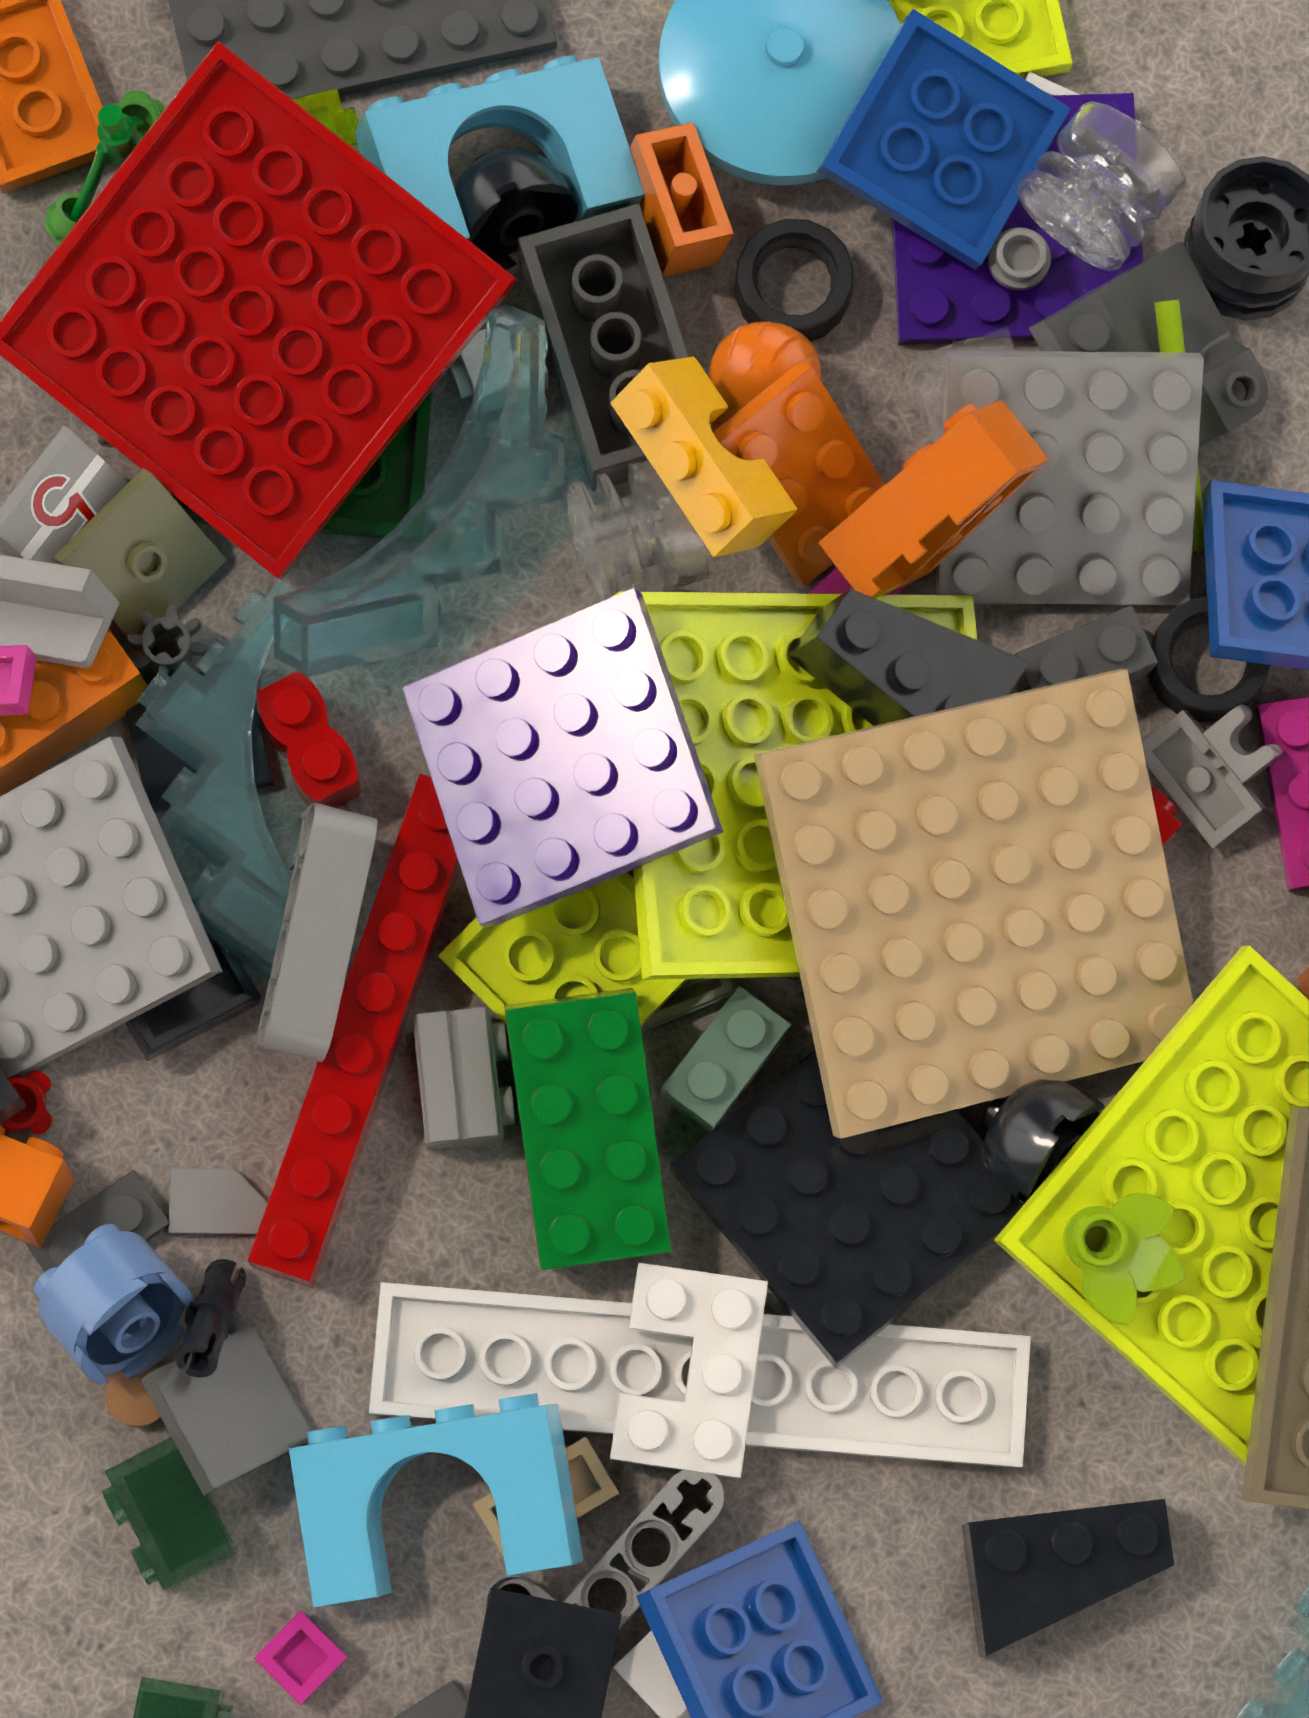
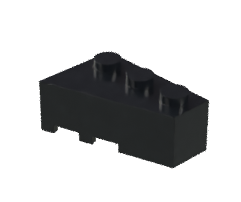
[788,589,1030,726]
[962,1499,1174,1657]

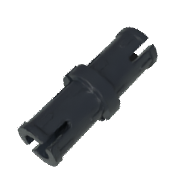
[175,1259,247,1378]

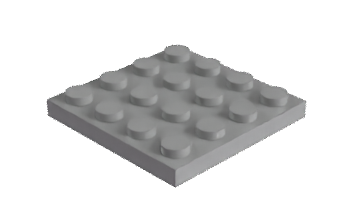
[936,350,1204,605]
[0,736,222,1079]

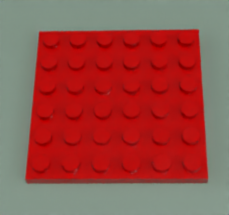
[0,41,518,580]

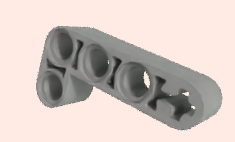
[257,803,378,1062]
[483,1469,725,1629]

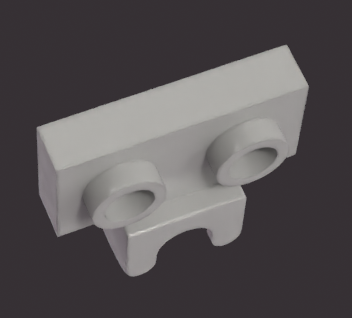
[1142,704,1283,849]

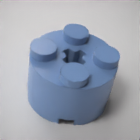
[34,1224,193,1384]

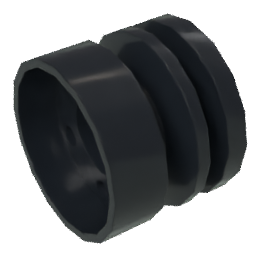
[1183,156,1309,321]

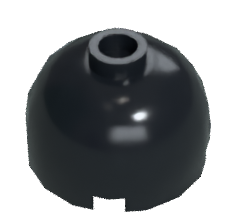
[454,148,577,270]
[983,1079,1105,1205]

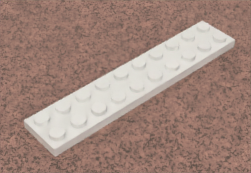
[369,1282,1031,1469]

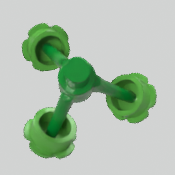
[44,91,165,246]

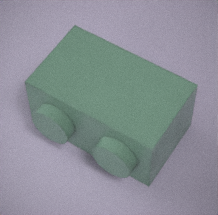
[660,986,791,1134]

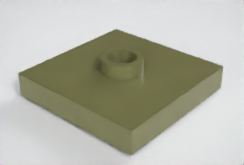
[53,468,227,639]

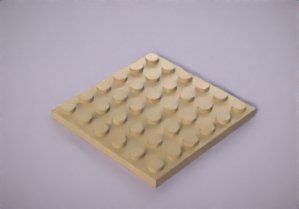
[754,669,1193,1139]

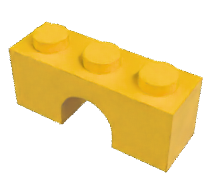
[610,356,798,557]

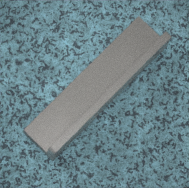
[0,555,120,668]

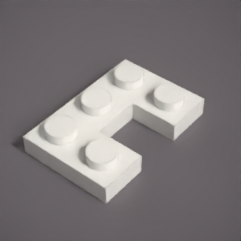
[610,1262,768,1479]

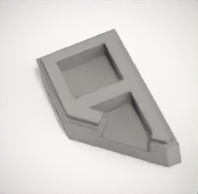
[168,1168,268,1235]

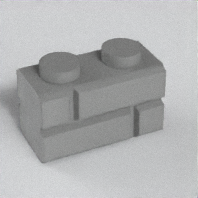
[412,1007,515,1150]

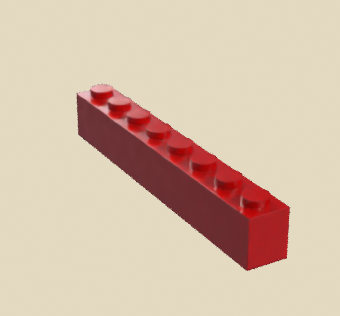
[247,773,461,1289]

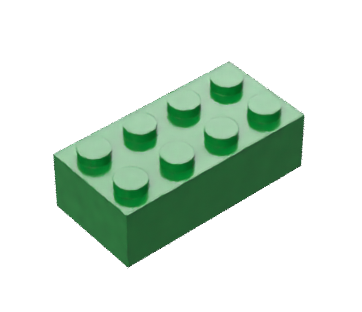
[504,988,671,1270]

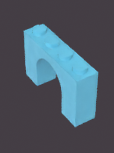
[355,55,645,240]
[289,1393,584,1607]

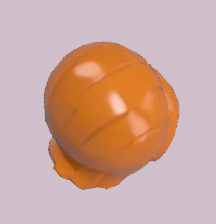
[708,322,822,432]

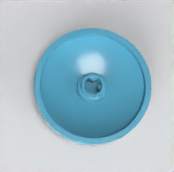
[658,0,900,185]

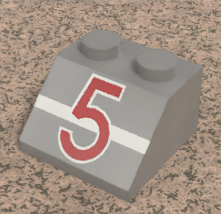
[0,425,128,564]

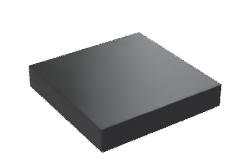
[141,1324,311,1496]

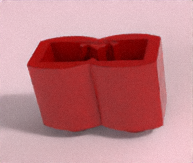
[257,671,361,808]

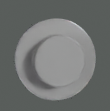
[988,228,1051,291]

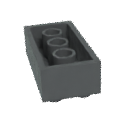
[519,204,713,492]

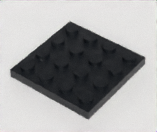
[669,1050,1031,1368]

